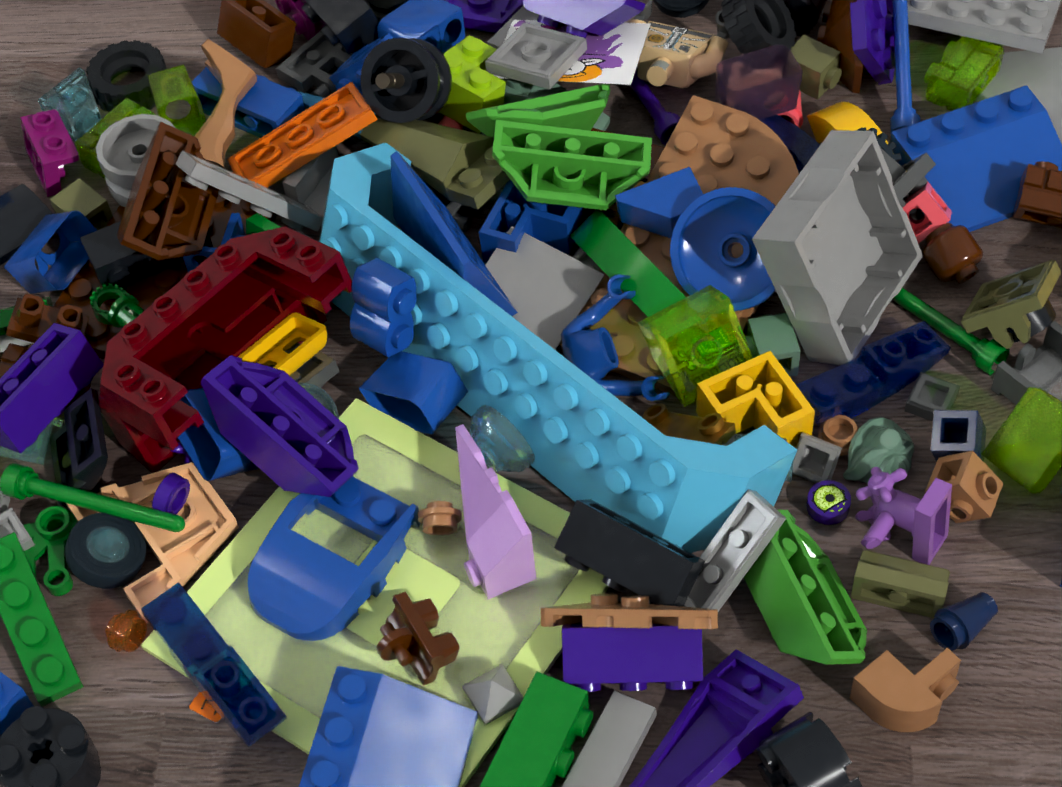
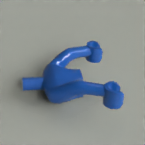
[561,274,670,401]

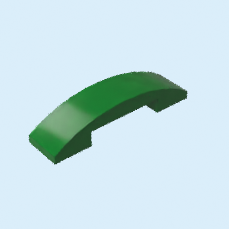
[570,209,690,330]

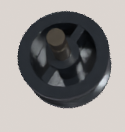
[360,38,452,123]

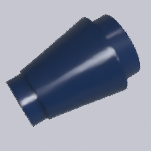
[930,592,998,651]

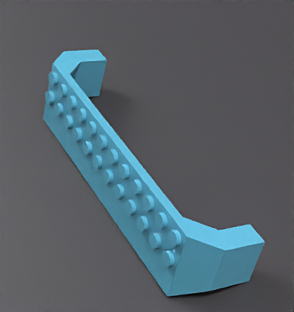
[319,142,797,553]

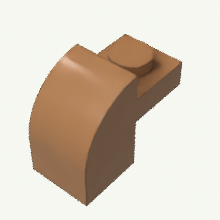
[850,648,961,732]

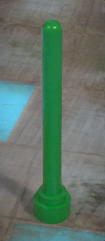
[892,288,1010,375]
[0,463,185,532]

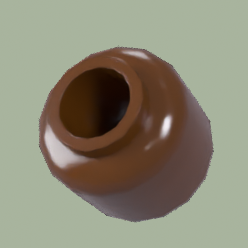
[923,223,983,284]

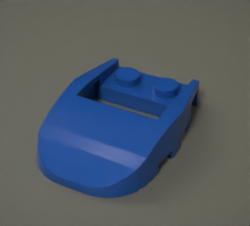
[248,476,421,641]

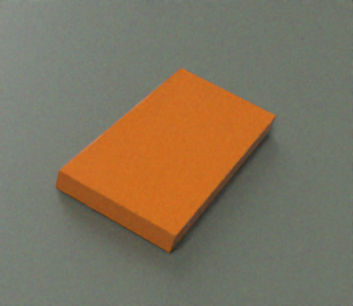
[227,82,378,188]

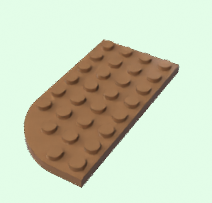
[559,95,799,404]

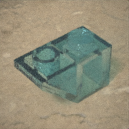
[38,67,103,143]

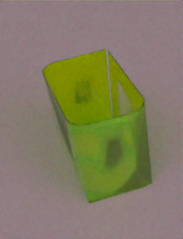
[148,65,206,136]
[981,387,1062,493]

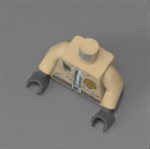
[629,0,730,88]

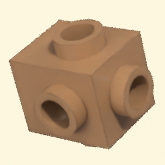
[925,451,1004,523]

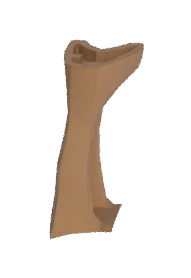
[194,39,257,169]

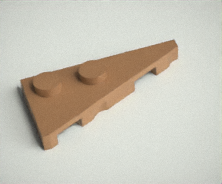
[541,593,718,629]

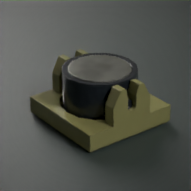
[961,260,1061,349]

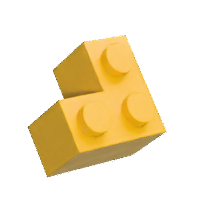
[696,350,815,447]

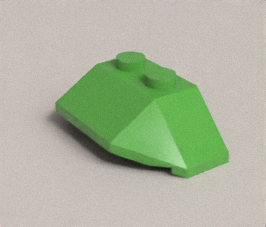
[465,84,611,138]
[492,120,652,210]
[744,509,867,665]

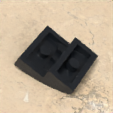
[0,184,56,265]
[49,388,108,508]

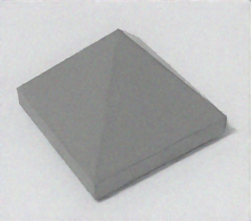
[789,432,842,483]
[462,664,524,725]

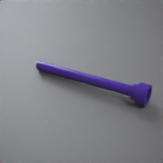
[629,70,680,146]

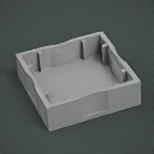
[752,130,923,366]

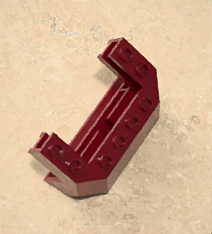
[99,226,352,473]

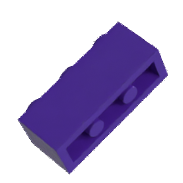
[0,323,104,453]
[562,623,703,692]

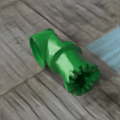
[90,283,145,328]

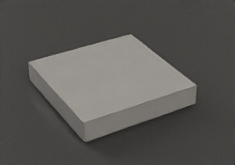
[485,23,587,89]

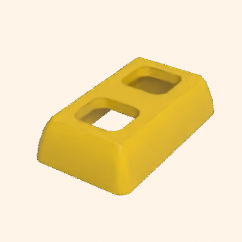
[238,312,327,376]

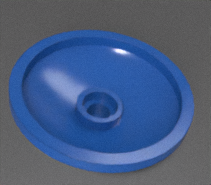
[670,187,776,311]

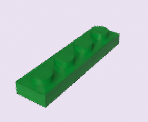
[0,532,84,707]

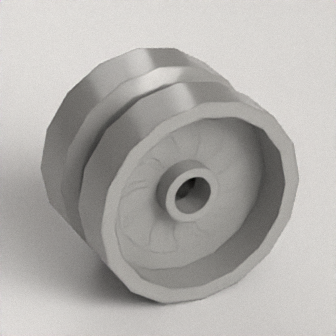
[96,114,175,207]

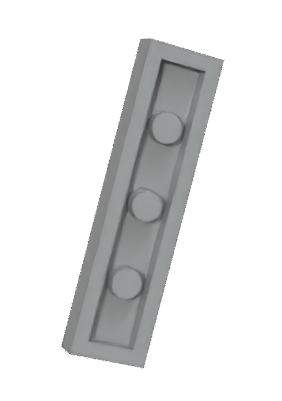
[176,150,323,232]

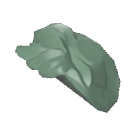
[843,416,914,486]

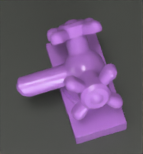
[855,467,952,565]

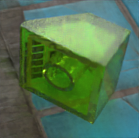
[638,285,753,407]

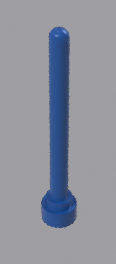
[890,0,921,132]

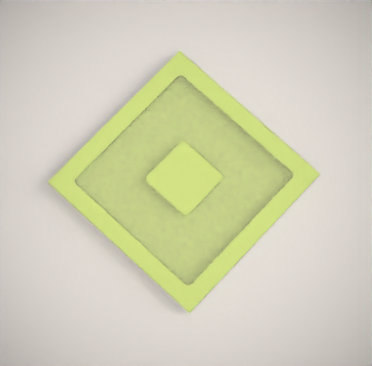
[141,398,609,787]

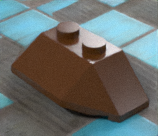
[817,0,865,93]
[117,122,219,260]

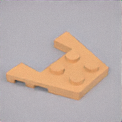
[66,462,239,625]

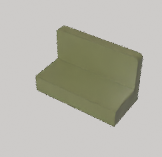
[851,550,950,618]

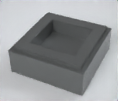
[905,372,960,421]

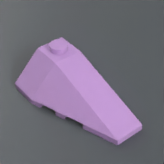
[455,424,536,600]

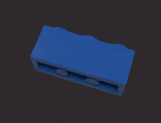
[189,67,305,138]

